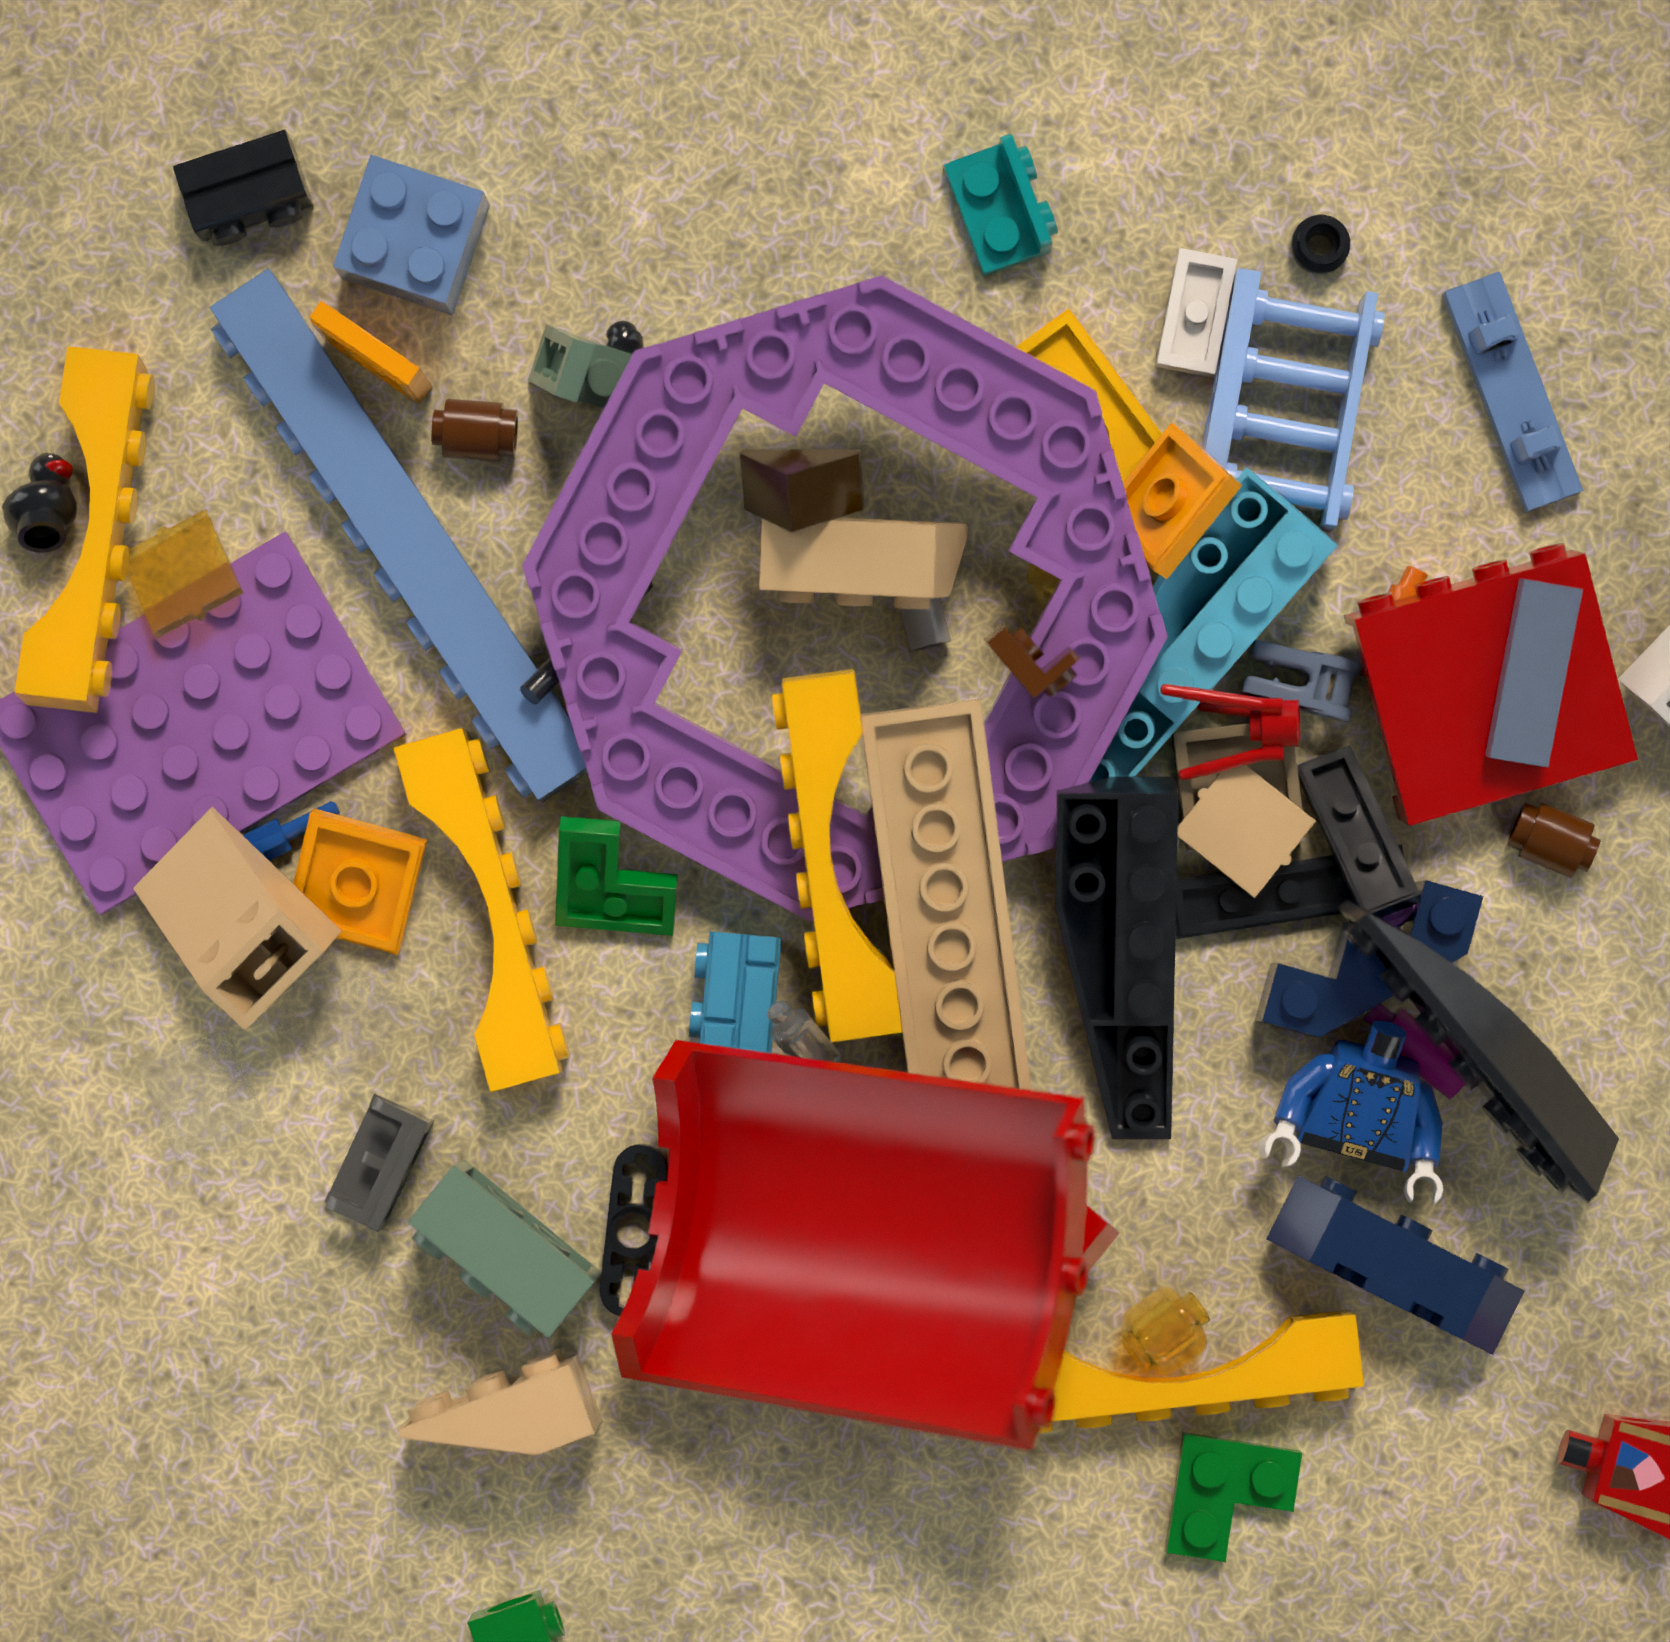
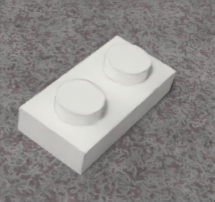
[1155,248,1237,378]

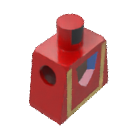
[1557,1414,1670,1540]

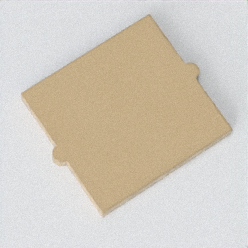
[1178,765,1316,898]

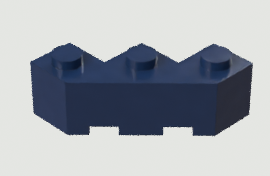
[1255,880,1484,1037]
[1266,1175,1525,1355]

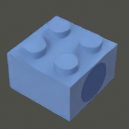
[333,155,490,315]

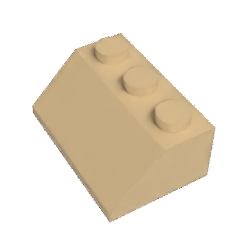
[759,518,969,609]

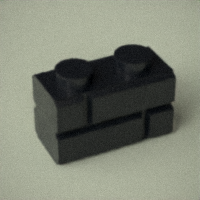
[173,129,314,246]

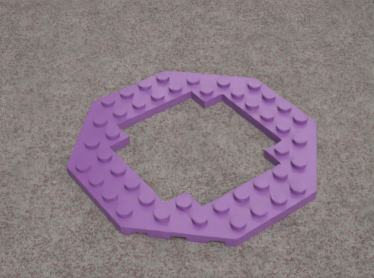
[522,275,1168,922]

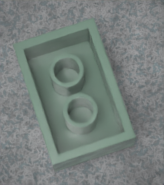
[407,1160,601,1338]

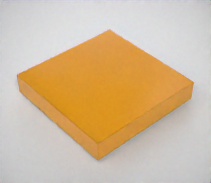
[309,300,433,404]
[1123,423,1242,579]
[293,808,428,955]

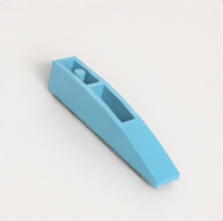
[1089,467,1338,782]

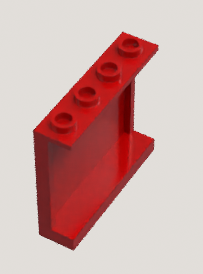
[1344,543,1638,826]

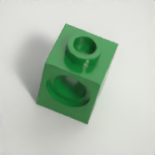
[467,1590,565,1642]

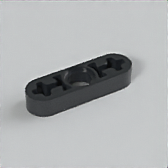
[599,1144,668,1316]

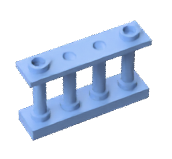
[1202,268,1385,532]

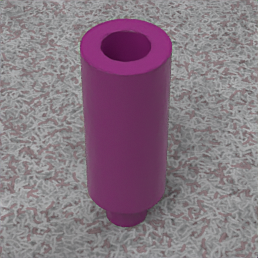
[1363,1003,1464,1100]

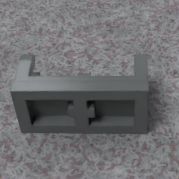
[324,1093,434,1232]

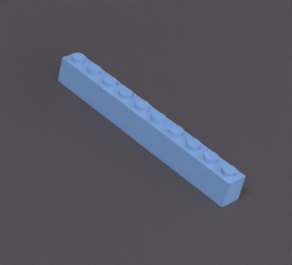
[209,268,588,803]

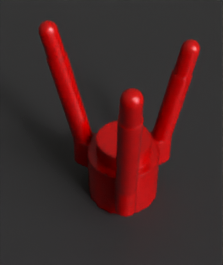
[1160,684,1300,781]

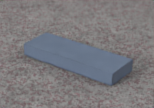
[1485,578,1583,767]

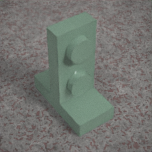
[528,324,633,408]

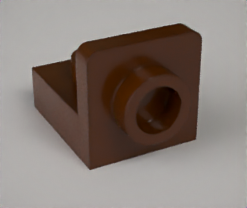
[984,624,1080,698]

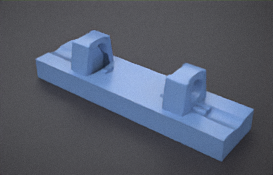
[1442,271,1584,513]

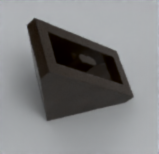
[740,449,865,532]

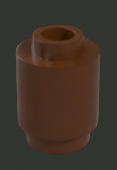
[431,398,518,462]
[1507,802,1601,878]

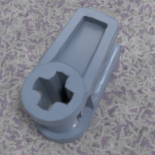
[1241,640,1363,722]

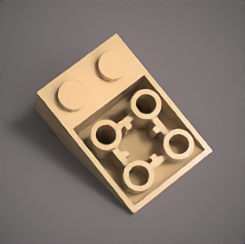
[133,806,342,1031]
[397,1348,602,1455]

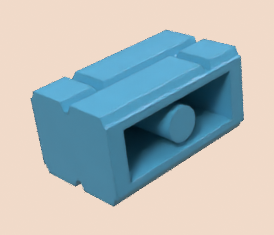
[689,931,782,1053]

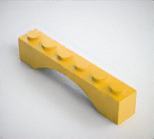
[14,346,155,713]
[772,669,903,1042]
[393,728,570,1093]
[1039,1310,1364,1434]

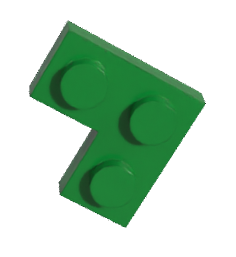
[555,816,678,936]
[1165,1432,1302,1562]

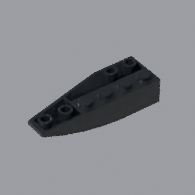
[1055,776,1179,1139]
[1338,900,1619,1202]

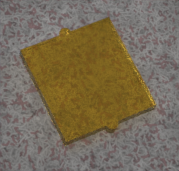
[127,510,244,638]

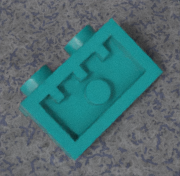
[943,133,1058,277]

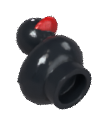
[2,453,77,553]

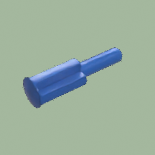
[243,801,340,861]

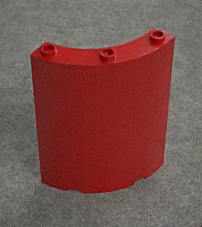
[611,1040,1095,1451]

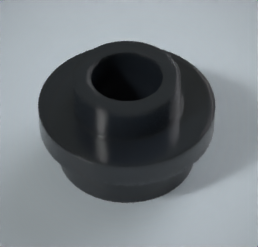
[1291,214,1350,274]

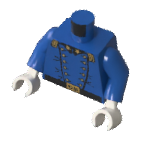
[1258,1021,1443,1205]

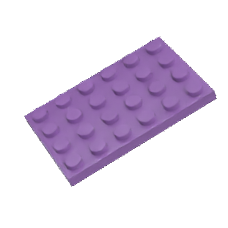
[0,531,407,915]

